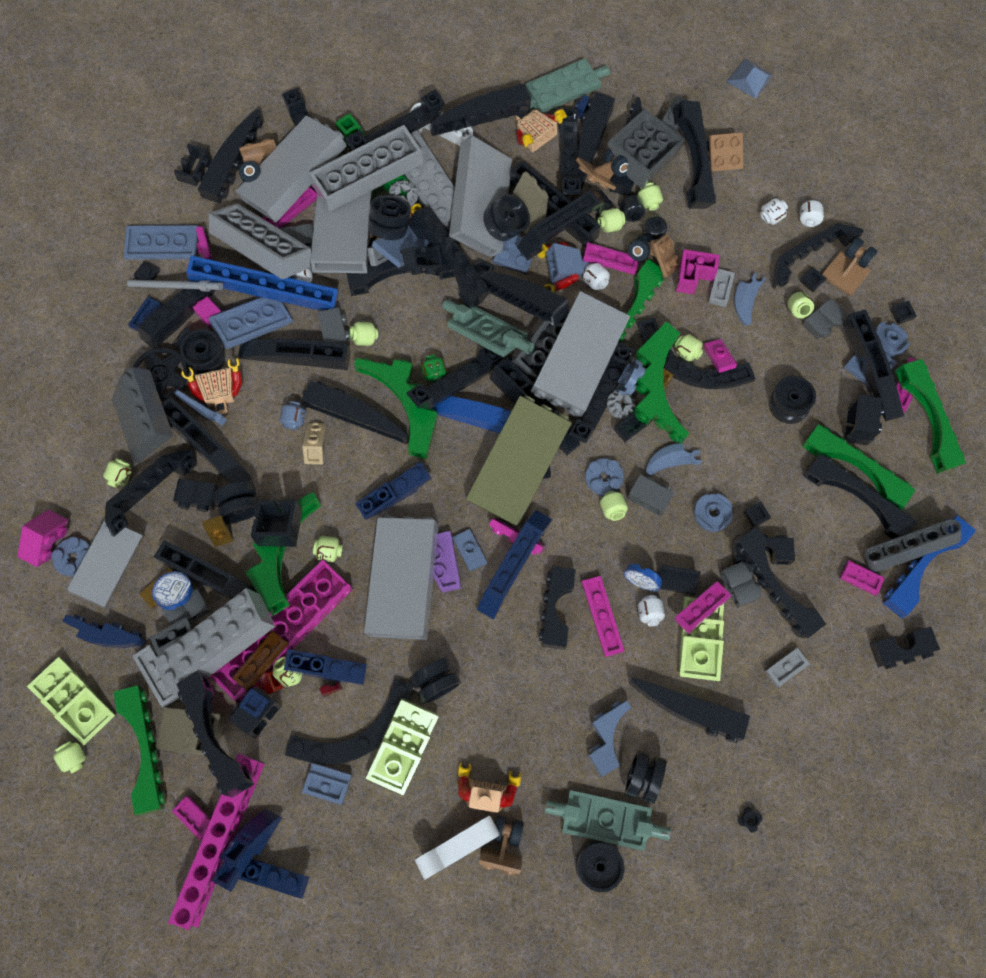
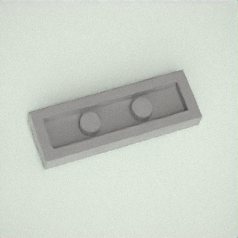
[132,645,179,707]

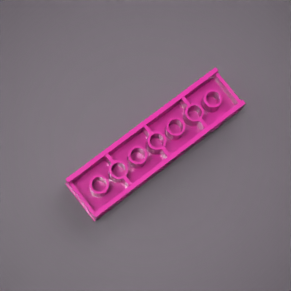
[210,560,353,704]
[168,753,265,930]

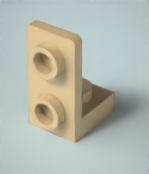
[302,423,326,465]

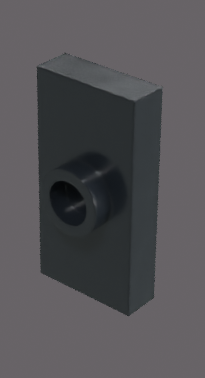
[613,413,653,443]

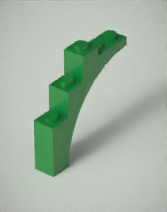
[633,321,689,445]
[354,358,438,459]
[245,492,321,616]

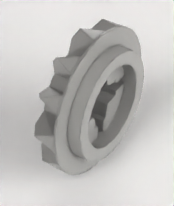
[389,180,418,207]
[607,390,636,419]

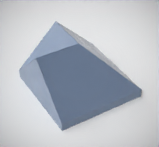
[727,58,773,99]

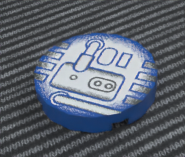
[624,564,662,592]
[152,571,193,610]

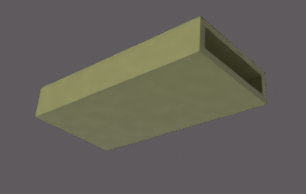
[466,395,571,526]

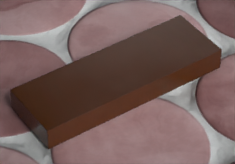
[232,630,289,691]

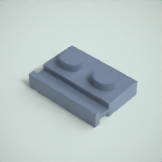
[302,763,352,805]

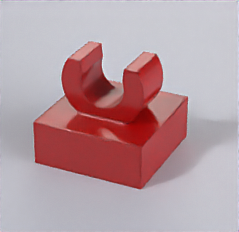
[256,671,283,695]

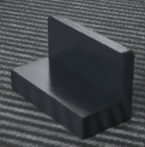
[658,565,701,595]

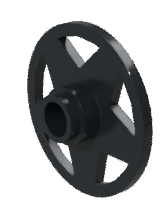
[133,348,188,401]

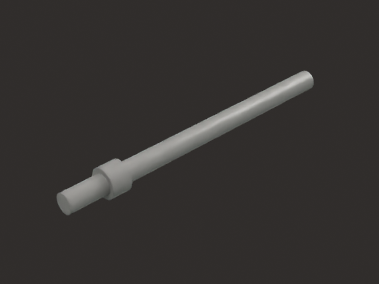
[127,280,223,292]

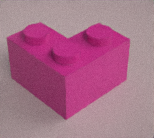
[676,250,720,294]
[17,509,68,567]

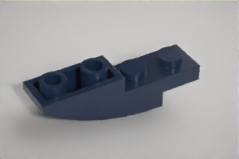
[355,462,432,520]
[62,614,146,648]
[284,649,367,685]
[212,809,282,892]
[240,859,309,899]

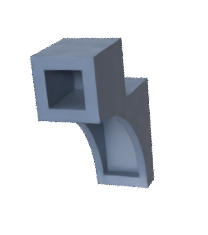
[588,701,631,778]

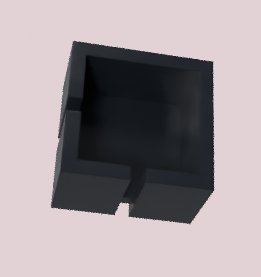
[845,394,884,446]
[251,500,302,547]
[229,686,282,739]

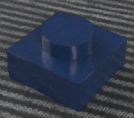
[575,95,590,120]
[239,689,270,719]

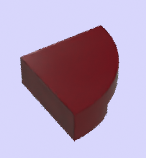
[319,682,342,697]

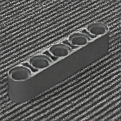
[865,519,962,572]

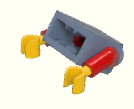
[537,242,590,292]

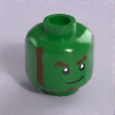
[421,355,447,383]

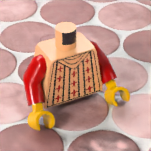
[516,109,567,153]
[182,358,242,415]
[457,762,521,812]

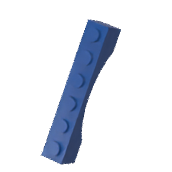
[883,515,976,619]

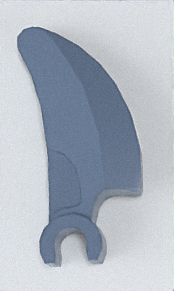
[734,273,765,326]
[175,390,227,426]
[645,444,703,476]

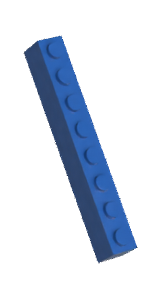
[186,256,338,311]

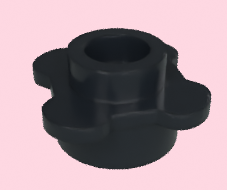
[738,807,763,833]

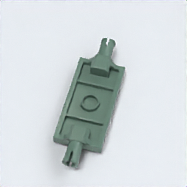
[525,58,610,113]
[442,299,534,357]
[544,790,671,851]

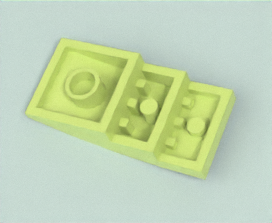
[679,597,724,681]
[27,657,115,745]
[366,698,439,795]

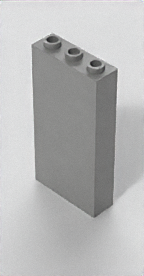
[235,115,347,223]
[449,136,512,257]
[310,190,373,273]
[531,291,630,417]
[364,515,439,640]

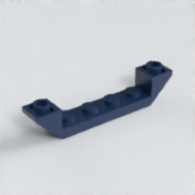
[477,510,553,620]

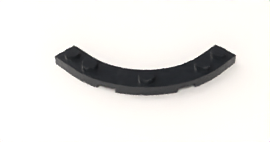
[637,318,756,389]
[285,679,413,765]

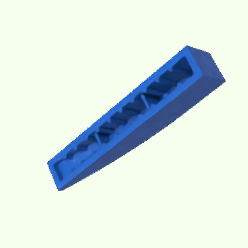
[431,396,512,433]

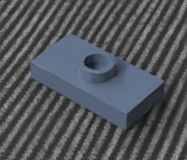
[452,529,487,572]

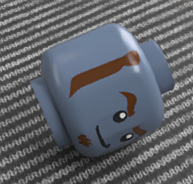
[279,401,306,430]

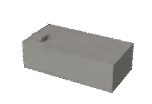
[67,520,143,609]

